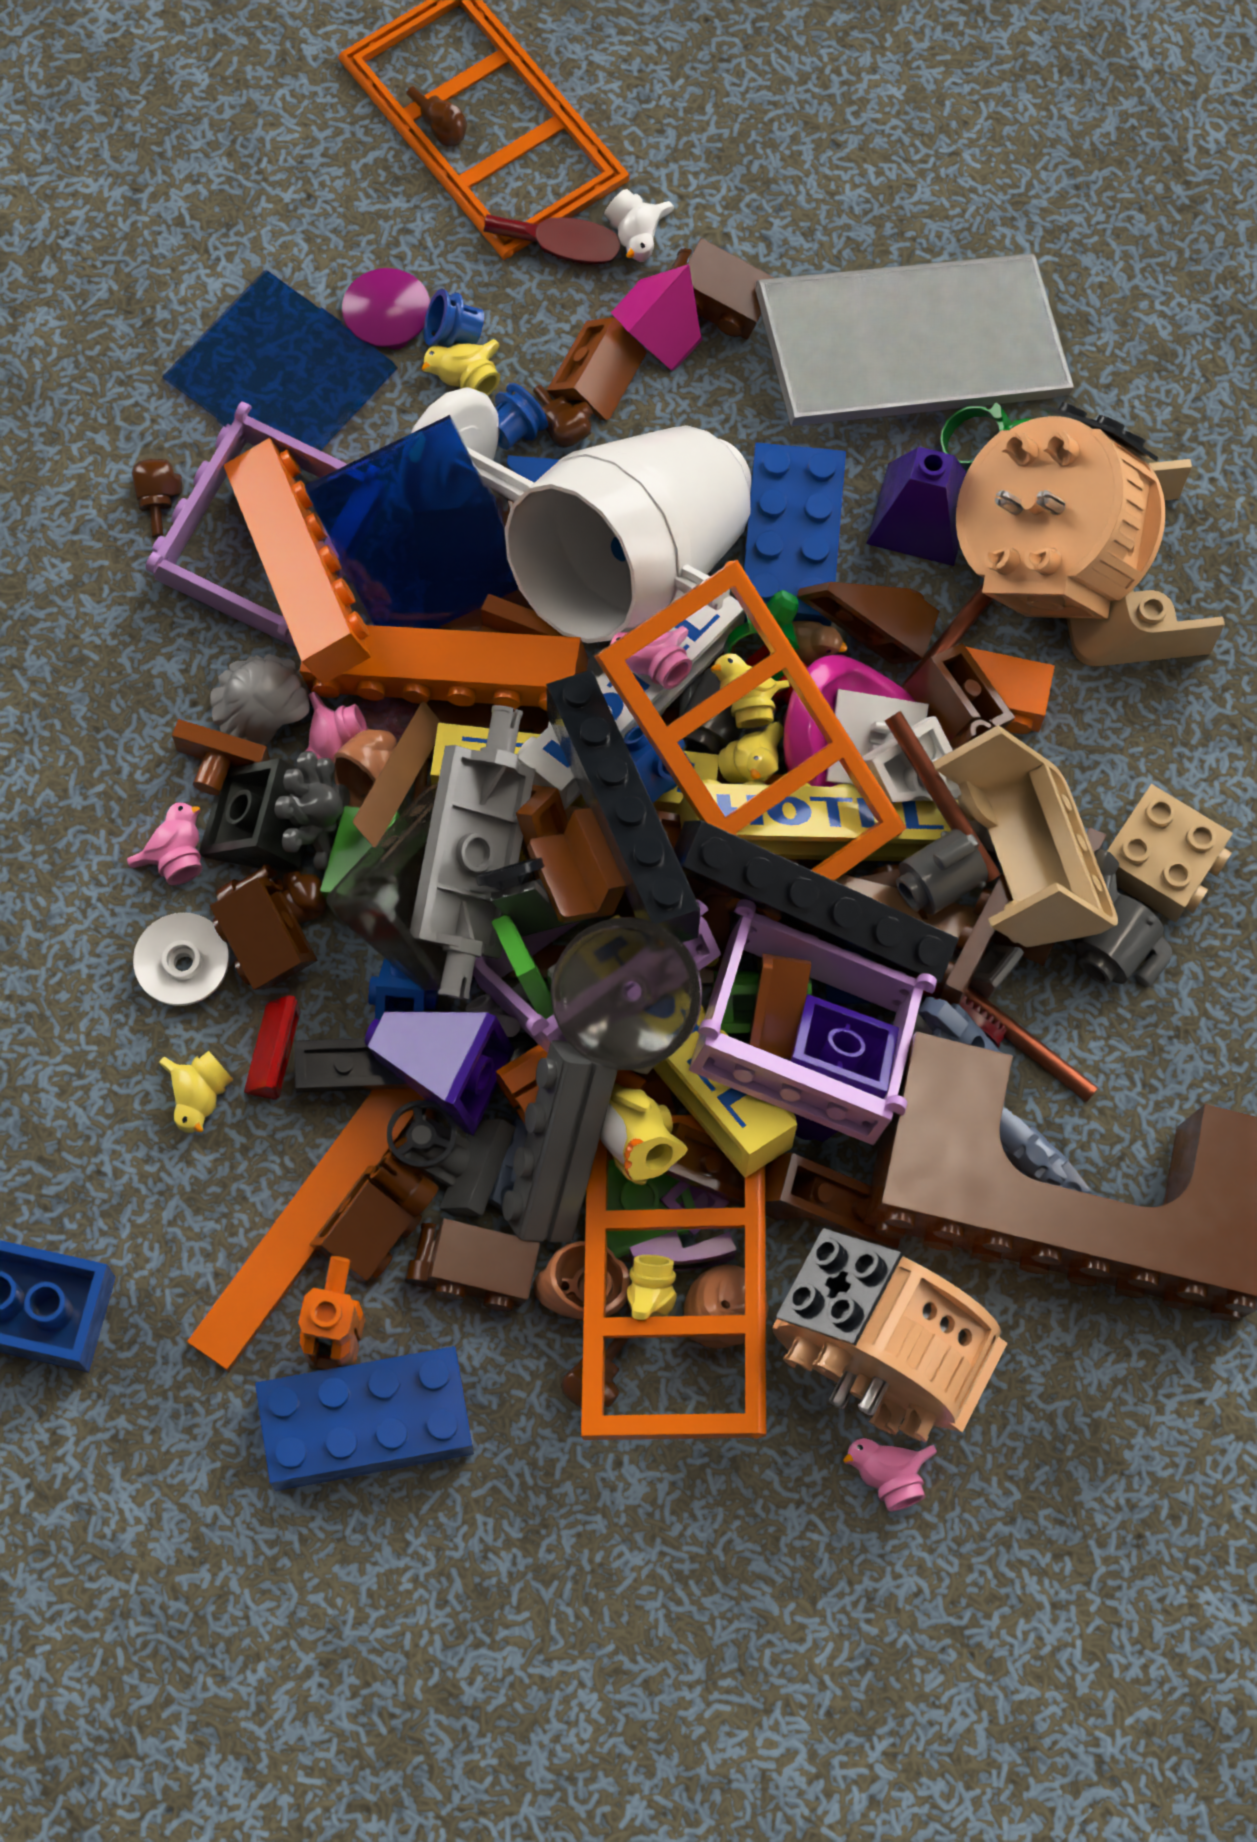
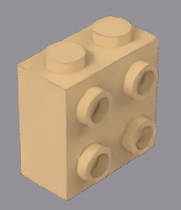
[1107,784,1233,923]

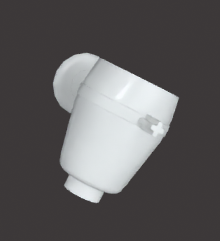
[399,387,751,644]

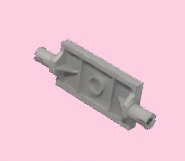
[409,705,536,1000]

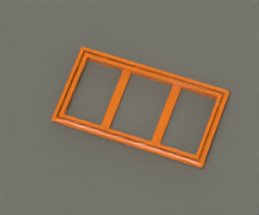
[338,0,630,260]
[594,560,907,922]
[581,1115,766,1440]

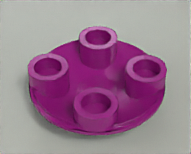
[342,268,430,350]

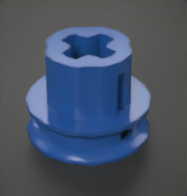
[424,288,484,348]
[495,383,548,450]

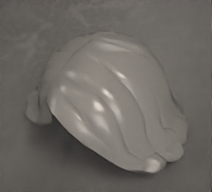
[210,654,310,746]

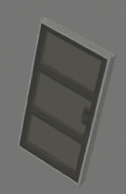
[756,254,1074,426]

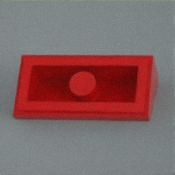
[244,995,301,1100]

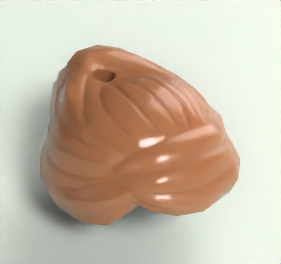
[333,729,397,808]
[533,1241,632,1320]
[683,1265,769,1349]

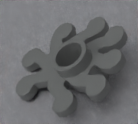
[274,751,350,871]

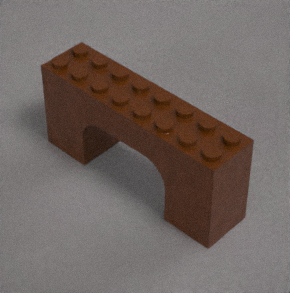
[863,1031,1257,1322]

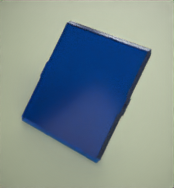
[162,270,398,476]
[305,415,519,629]

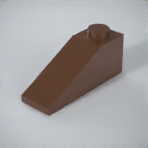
[797,582,940,664]

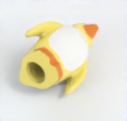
[600,1082,688,1185]

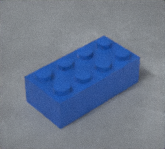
[743,442,846,626]
[0,1240,116,1373]
[255,1346,474,1491]

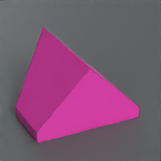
[611,264,703,371]

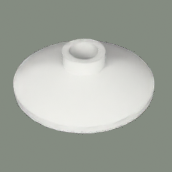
[133,913,230,1006]

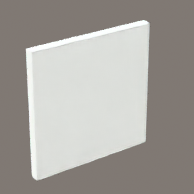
[825,689,928,786]

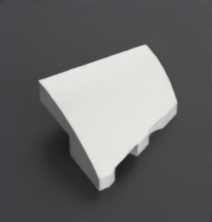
[862,716,961,802]

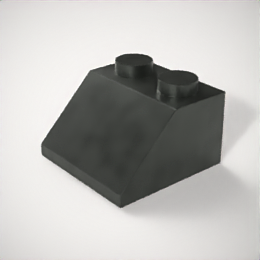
[199,758,307,871]

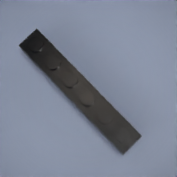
[546,670,700,953]
[673,820,959,983]

